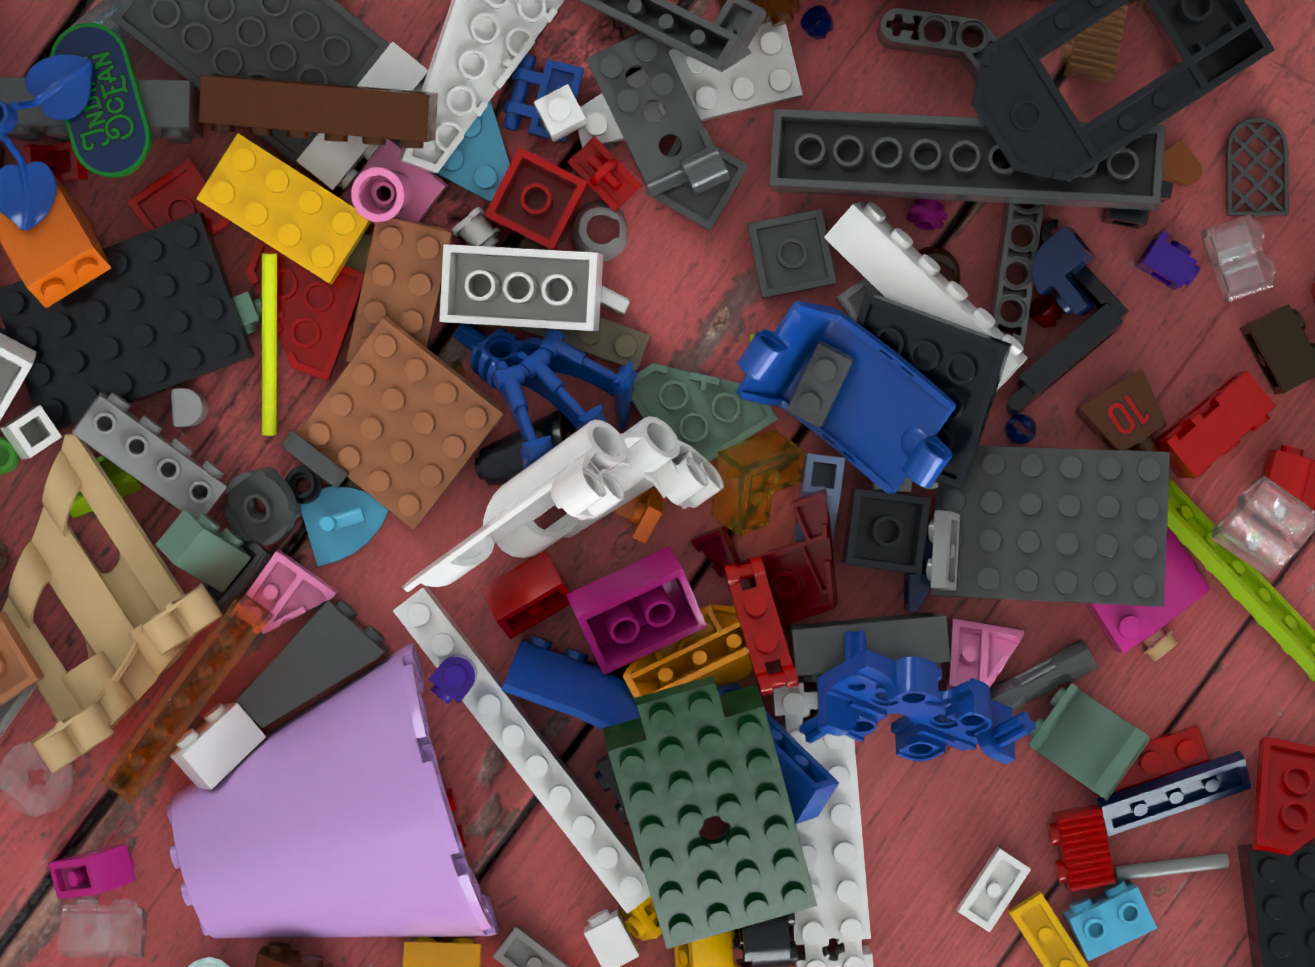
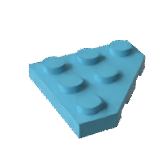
[397,101,510,203]

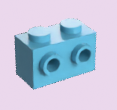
[1062,880,1157,961]

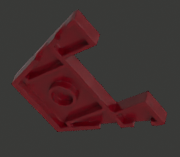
[691,489,838,626]

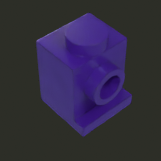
[1135,231,1200,290]

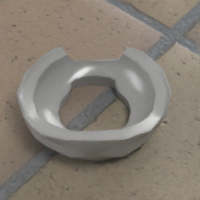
[570,200,627,262]

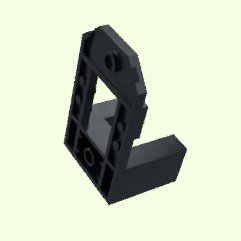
[971,0,1275,182]

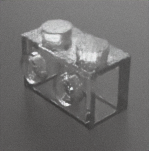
[58,899,148,958]

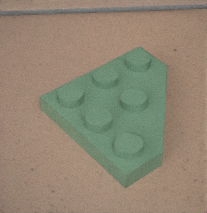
[632,363,778,462]

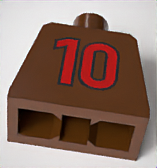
[1076,369,1166,452]

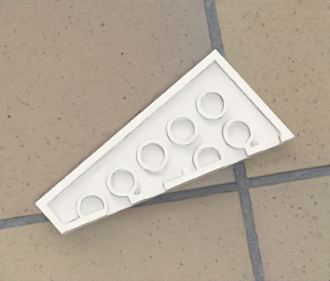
[398,0,564,174]
[578,22,803,148]

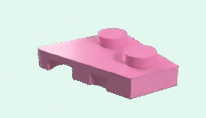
[233,549,338,634]
[946,619,1024,690]

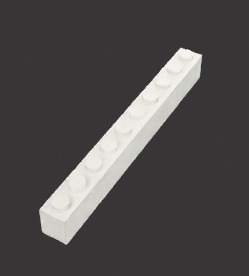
[393,586,651,914]

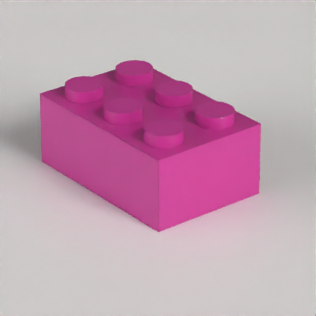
[566,546,707,675]

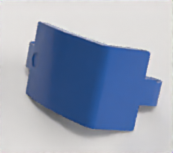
[736,301,956,494]

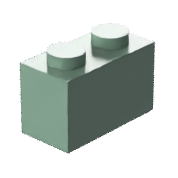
[155,509,251,593]

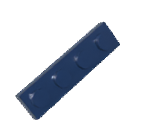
[1097,751,1251,837]

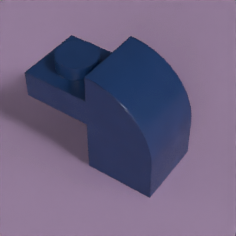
[1032,226,1096,316]

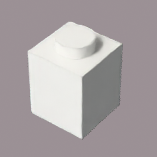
[534,84,587,142]
[0,405,62,460]
[584,909,639,967]

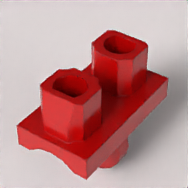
[567,136,642,213]

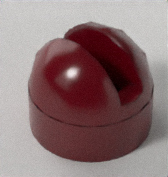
[1029,295,1062,328]

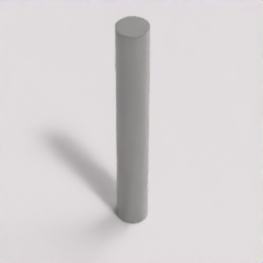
[1113,853,1229,881]

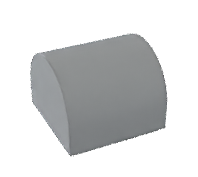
[171,388,209,428]

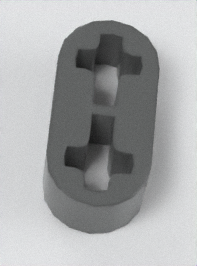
[281,429,349,489]

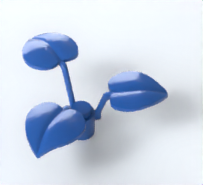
[0,54,92,231]

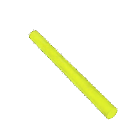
[262,253,277,436]

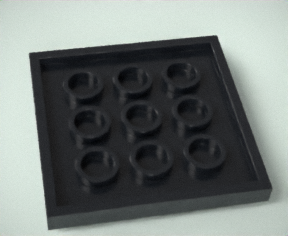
[856,292,1012,489]

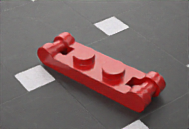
[723,556,799,696]

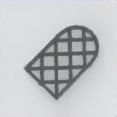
[1225,118,1289,217]

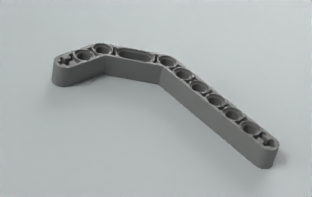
[877,8,1044,353]

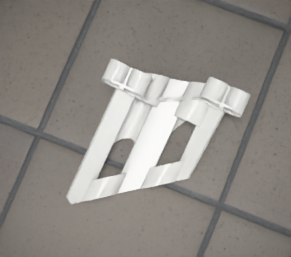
[402,416,724,592]

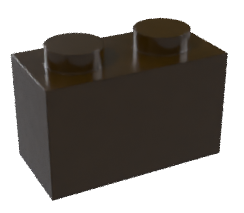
[1239,304,1315,394]

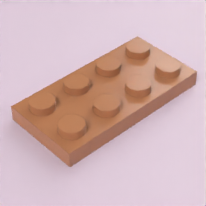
[346,216,454,362]

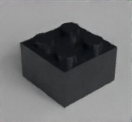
[841,488,931,574]

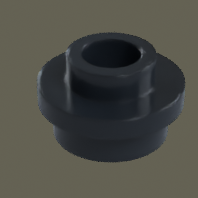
[285,466,322,504]

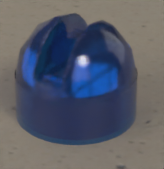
[800,5,834,40]
[1005,414,1037,444]

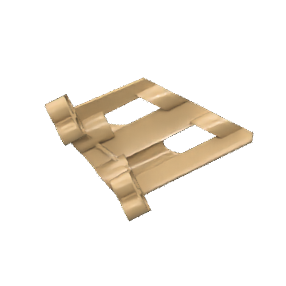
[1,433,223,773]

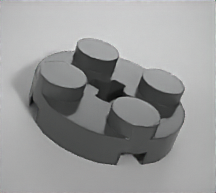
[224,467,301,545]

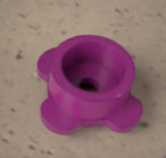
[907,199,947,230]

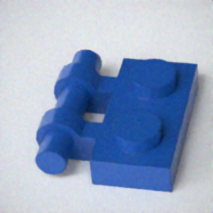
[503,54,584,144]

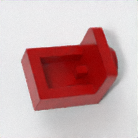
[24,141,88,184]

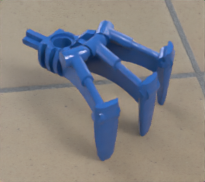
[454,323,637,470]

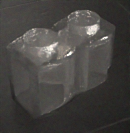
[1201,214,1276,302]

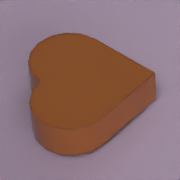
[1162,139,1202,186]

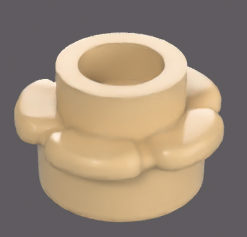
[1142,629,1178,662]

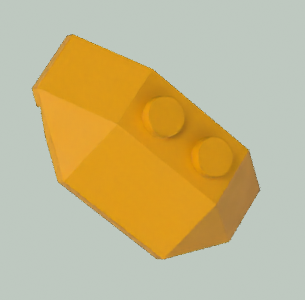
[623,604,753,702]

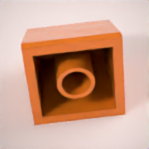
[0,175,111,308]

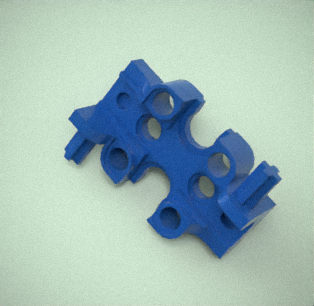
[799,630,1036,764]

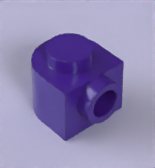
[428,655,477,704]

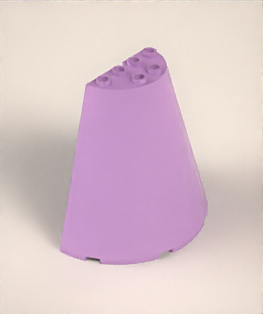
[166,643,500,938]

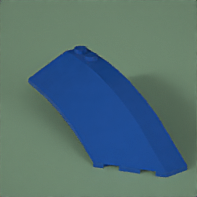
[501,635,719,817]

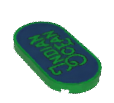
[50,23,152,178]

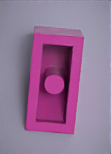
[48,844,136,899]

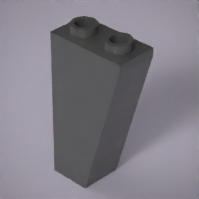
[235,599,388,728]

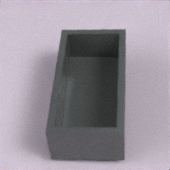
[787,612,951,682]

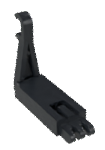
[1006,219,1129,416]

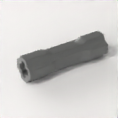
[990,639,1098,713]

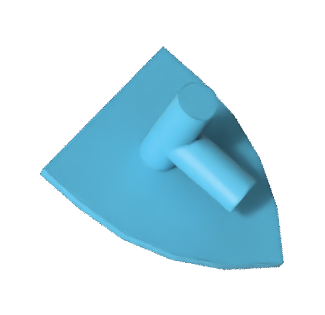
[300,486,389,567]

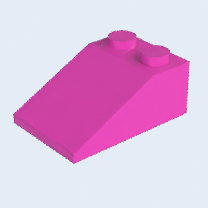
[1084,527,1211,653]

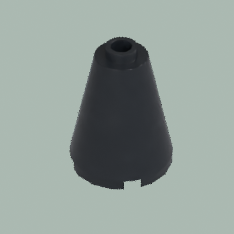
[475,410,577,485]

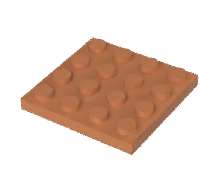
[298,316,507,530]

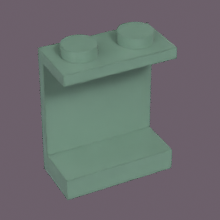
[1028,683,1151,801]

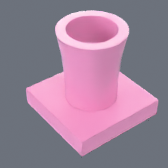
[341,139,449,224]

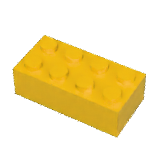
[196,133,372,285]

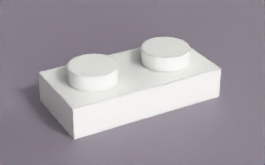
[956,846,1031,933]

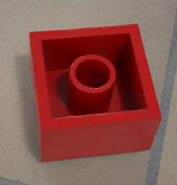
[484,147,589,250]

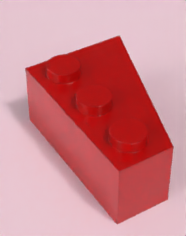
[1154,371,1276,479]

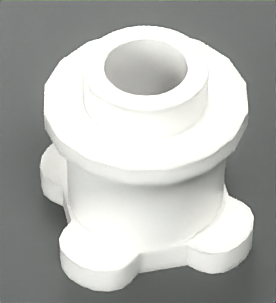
[452,207,500,247]

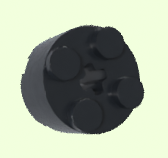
[733,913,797,967]

